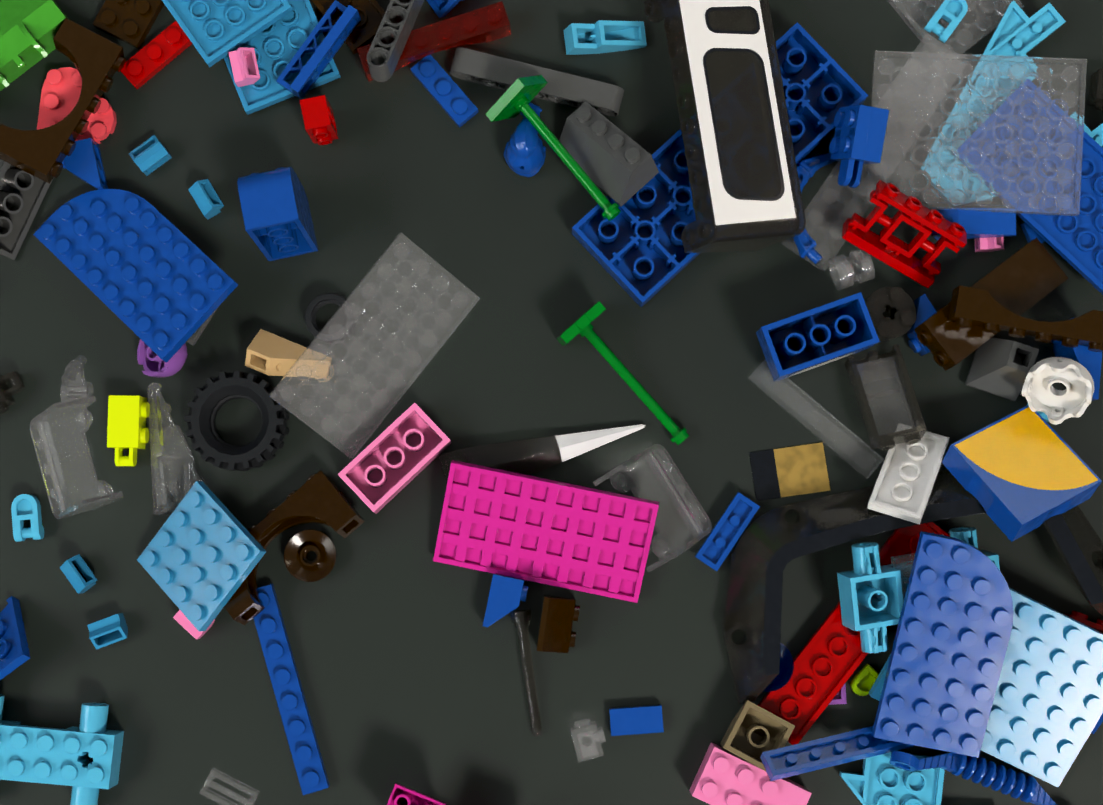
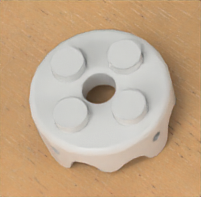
[1022,357,1094,425]

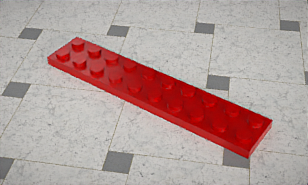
[758,522,950,745]

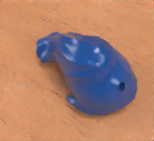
[504,102,546,178]

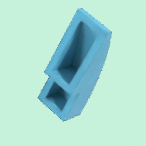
[563,20,647,55]

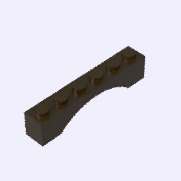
[948,285,1103,352]

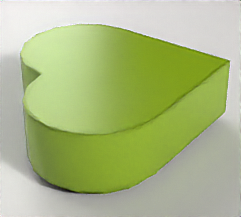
[850,664,879,696]

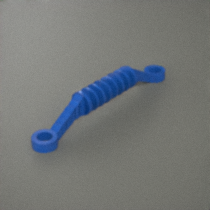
[889,751,1057,805]

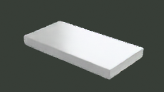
[867,423,950,525]

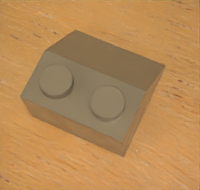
[720,700,795,771]

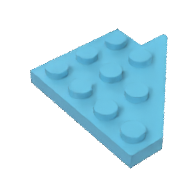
[839,752,945,805]

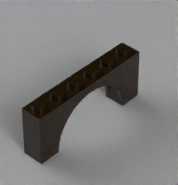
[0,18,126,184]
[224,470,365,625]

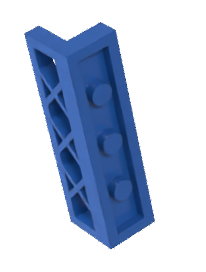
[276,0,361,100]

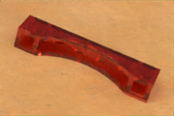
[357,1,511,82]

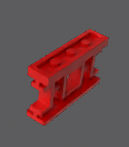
[842,180,967,288]

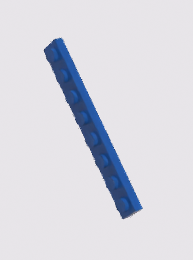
[253,584,330,795]

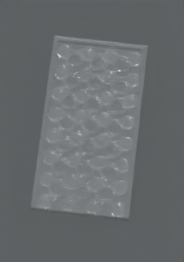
[269,232,480,459]

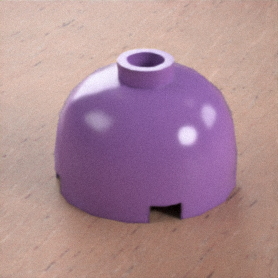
[137,339,188,378]

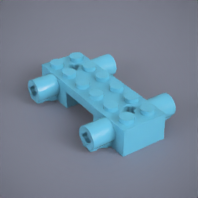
[837,527,1000,654]
[0,694,124,805]

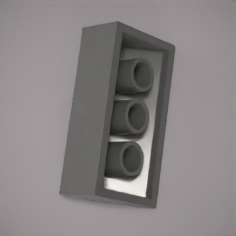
[559,101,659,207]
[0,159,54,260]

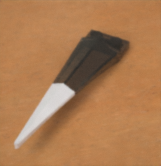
[439,424,646,486]

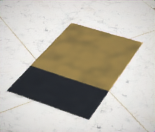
[749,442,831,501]

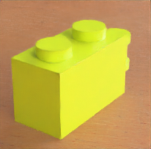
[107,395,150,467]

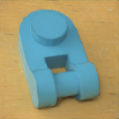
[924,0,968,43]
[11,494,44,542]

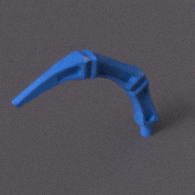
[782,153,836,265]

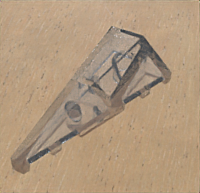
[147,383,205,515]

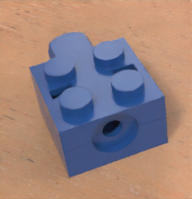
[829,105,889,188]

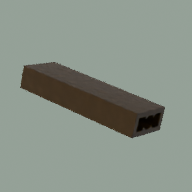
[913,237,1068,371]

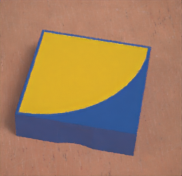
[942,405,1102,542]

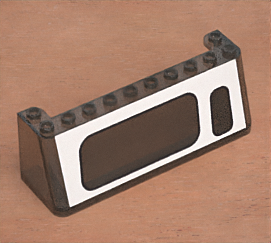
[644,0,806,253]

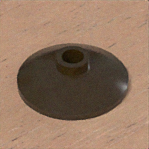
[284,530,337,582]

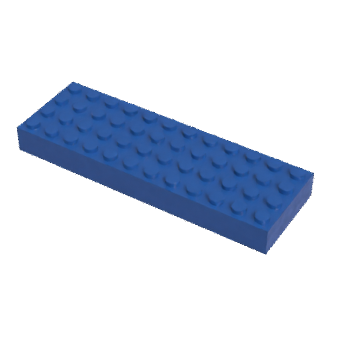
[572,22,868,307]

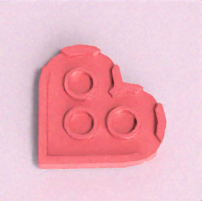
[37,67,117,144]

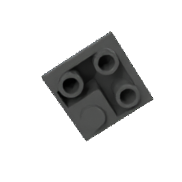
[965,338,1039,402]

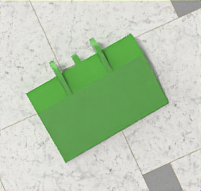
[0,0,69,91]

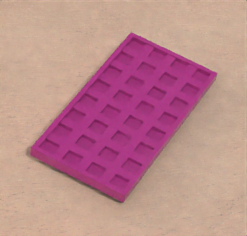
[433,460,659,603]

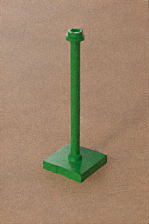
[485,75,621,221]
[556,301,689,445]

